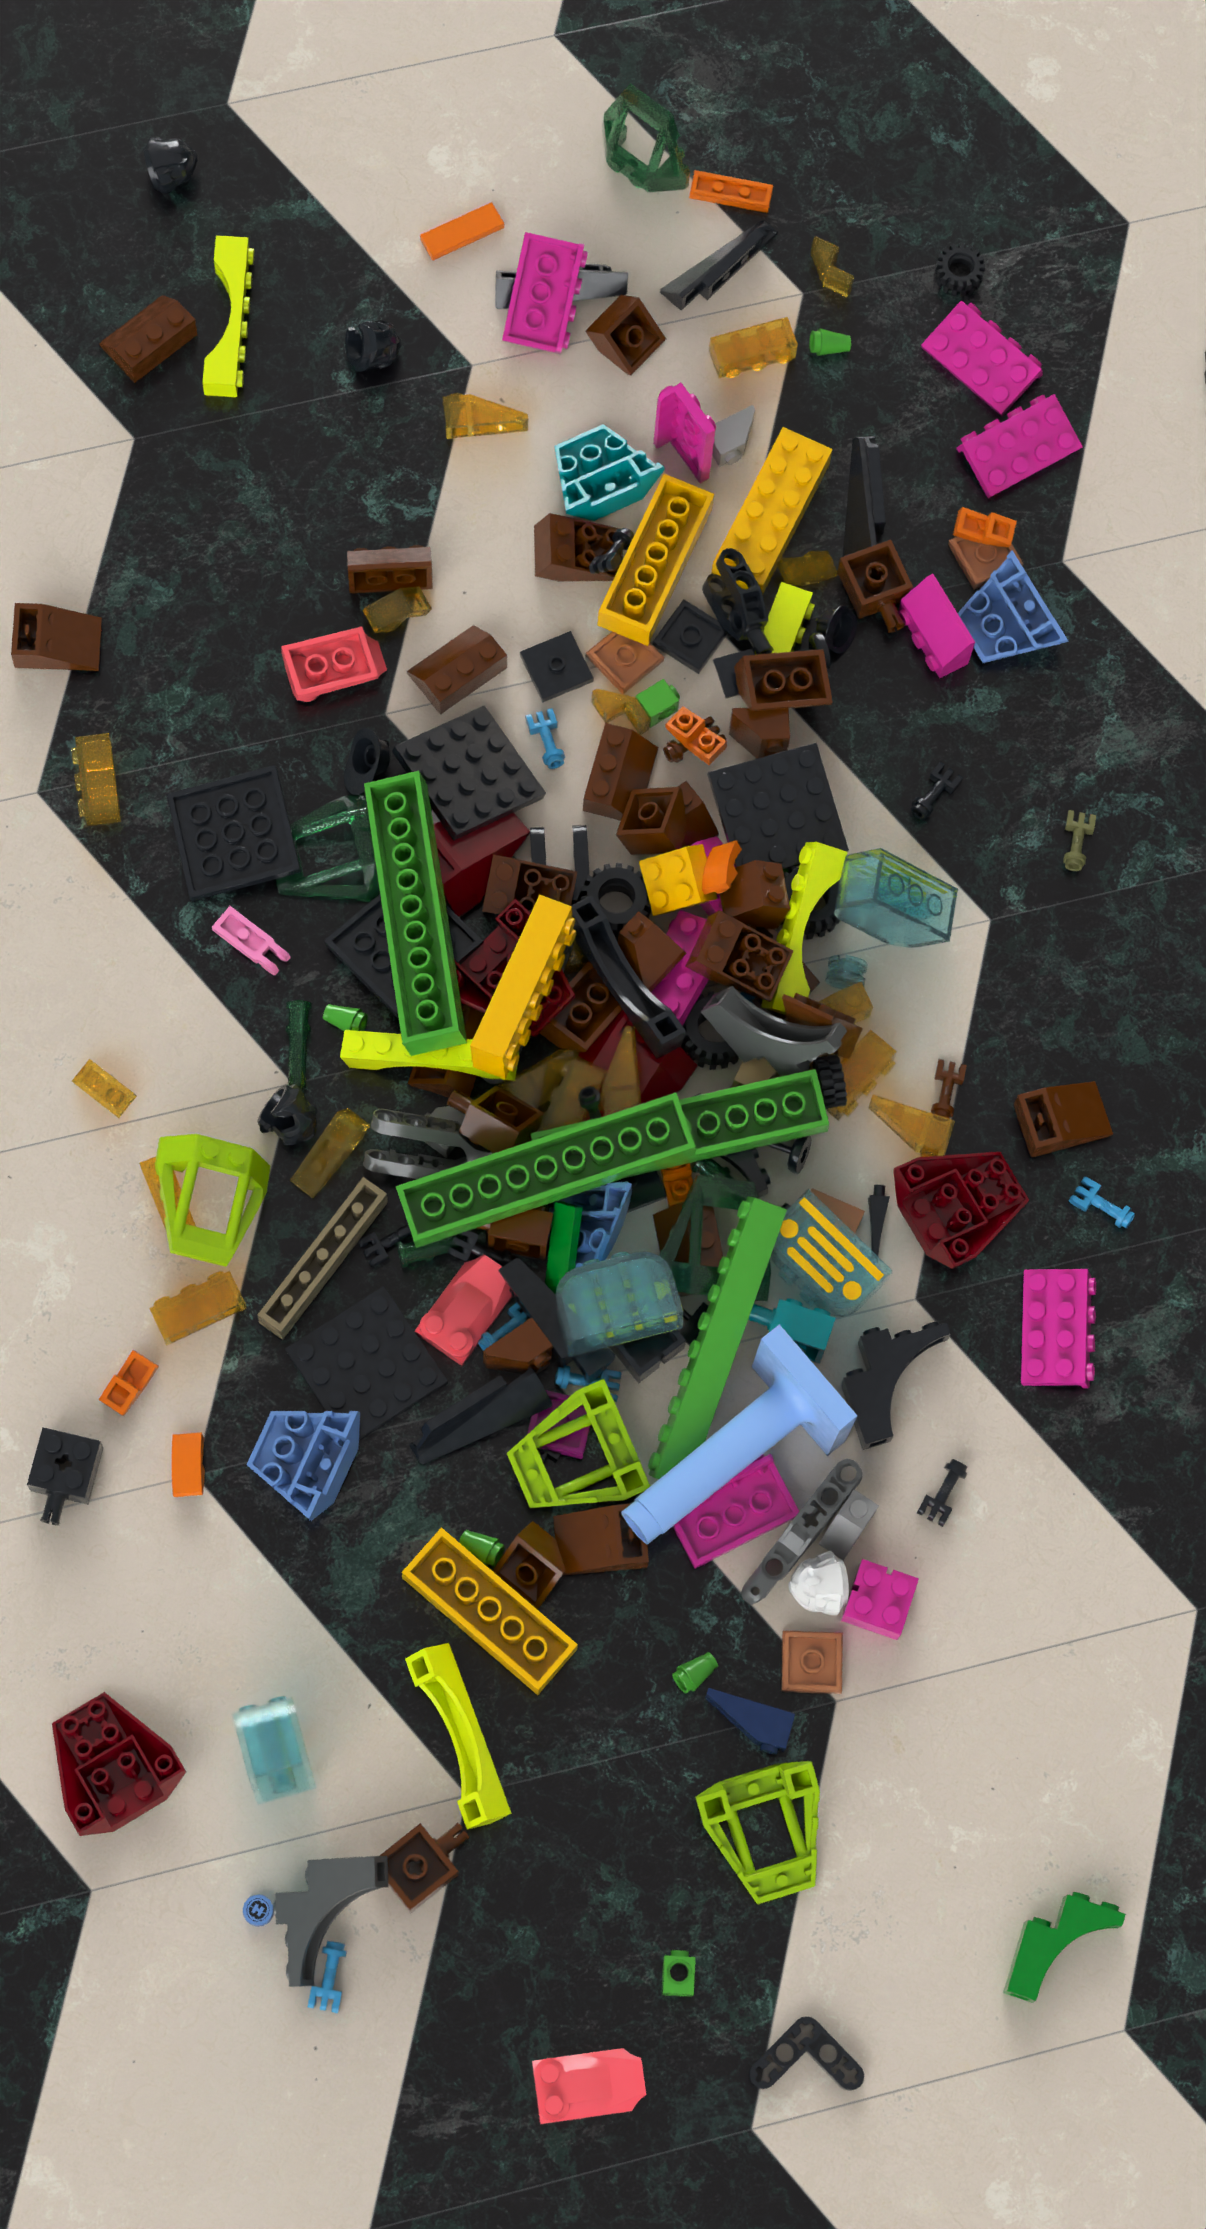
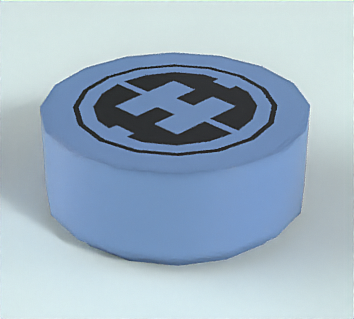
[243,1895,274,1927]

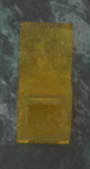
[811,236,854,297]
[362,586,432,633]
[591,689,650,735]

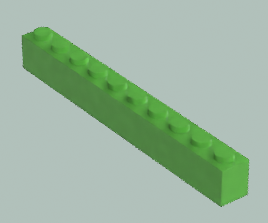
[648,1196,787,1479]

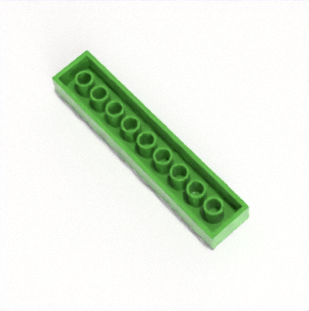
[364,771,467,1056]
[531,1069,829,1177]
[396,1093,696,1248]

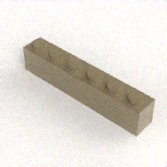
[258,1177,388,1340]

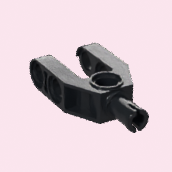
[702,548,774,655]
[530,825,590,906]

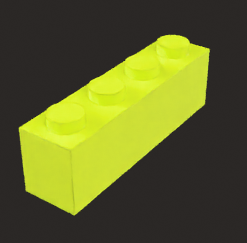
[754,582,815,655]

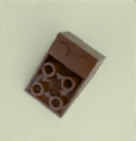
[534,513,623,582]
[11,603,102,671]
[482,854,578,914]
[685,910,793,1002]
[782,993,863,1060]
[1013,1081,1113,1158]
[553,1504,649,1575]

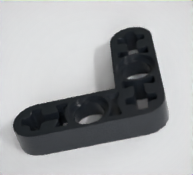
[749,2016,864,2091]

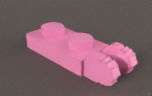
[212,906,291,975]

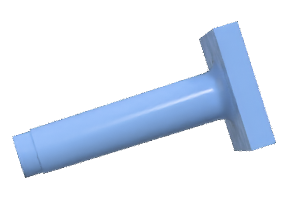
[622,1324,858,1544]

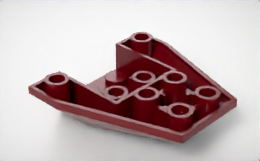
[431,810,530,918]
[454,899,576,1037]
[563,1010,698,1123]
[893,1152,1029,1269]
[52,1692,186,1836]

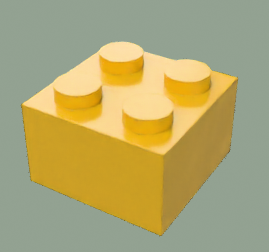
[639,844,717,916]

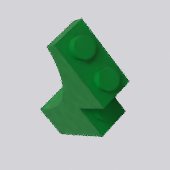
[1003,1892,1126,2003]

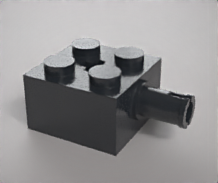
[27,1427,103,1526]

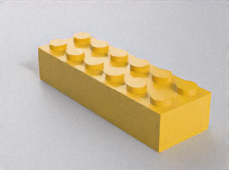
[711,427,833,595]
[597,474,715,646]
[470,895,576,1080]
[402,1527,578,1695]

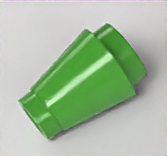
[809,328,851,356]
[323,1004,368,1031]
[459,1529,505,1566]
[672,1652,718,1693]

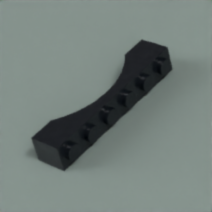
[572,895,686,1059]

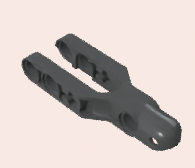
[363,1109,492,1179]
[741,1459,863,1606]

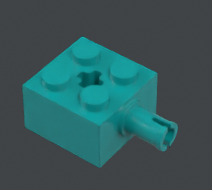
[748,1298,836,1364]

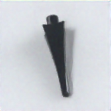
[868,1185,890,1265]

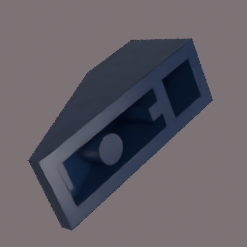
[705,1688,795,1755]

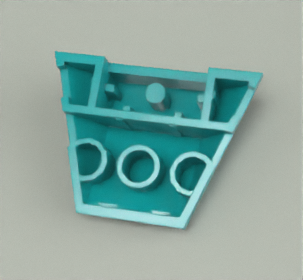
[554,424,665,521]

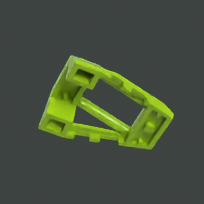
[155,1134,270,1267]
[507,1379,650,1508]
[695,1761,820,1904]

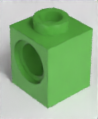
[635,679,680,728]
[661,1950,696,1997]

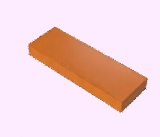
[689,170,773,213]
[420,202,504,261]

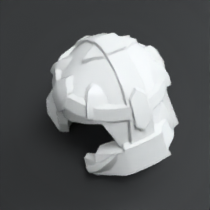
[788,1550,849,1616]

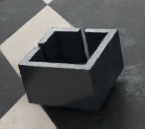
[603,1295,686,1384]

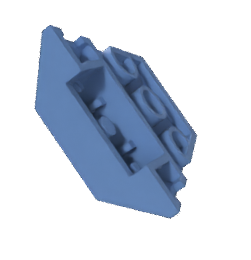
[958,550,1069,663]
[549,1182,632,1270]
[247,1411,360,1521]

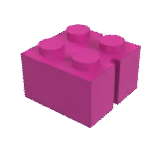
[841,1559,919,1640]

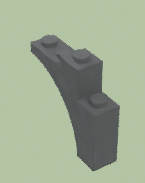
[701,986,847,1076]
[273,1856,389,1987]

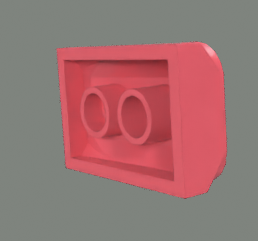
[281,627,387,702]
[415,1254,512,1366]
[532,2048,646,2124]

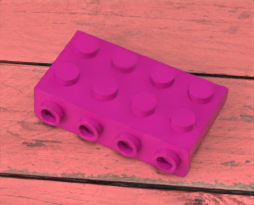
[502,232,588,354]
[921,300,1043,416]
[653,382,716,484]
[957,394,1083,498]
[651,910,709,1025]
[1021,1269,1096,1388]
[673,1454,799,1569]

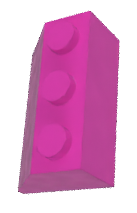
[898,574,975,678]

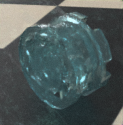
[825,955,868,990]

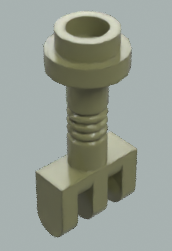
[1063,810,1096,871]

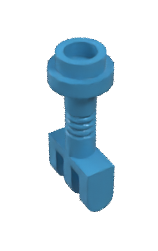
[525,708,565,769]
[1069,1177,1135,1228]
[478,1303,528,1350]
[555,1365,622,1402]
[308,1941,347,2013]

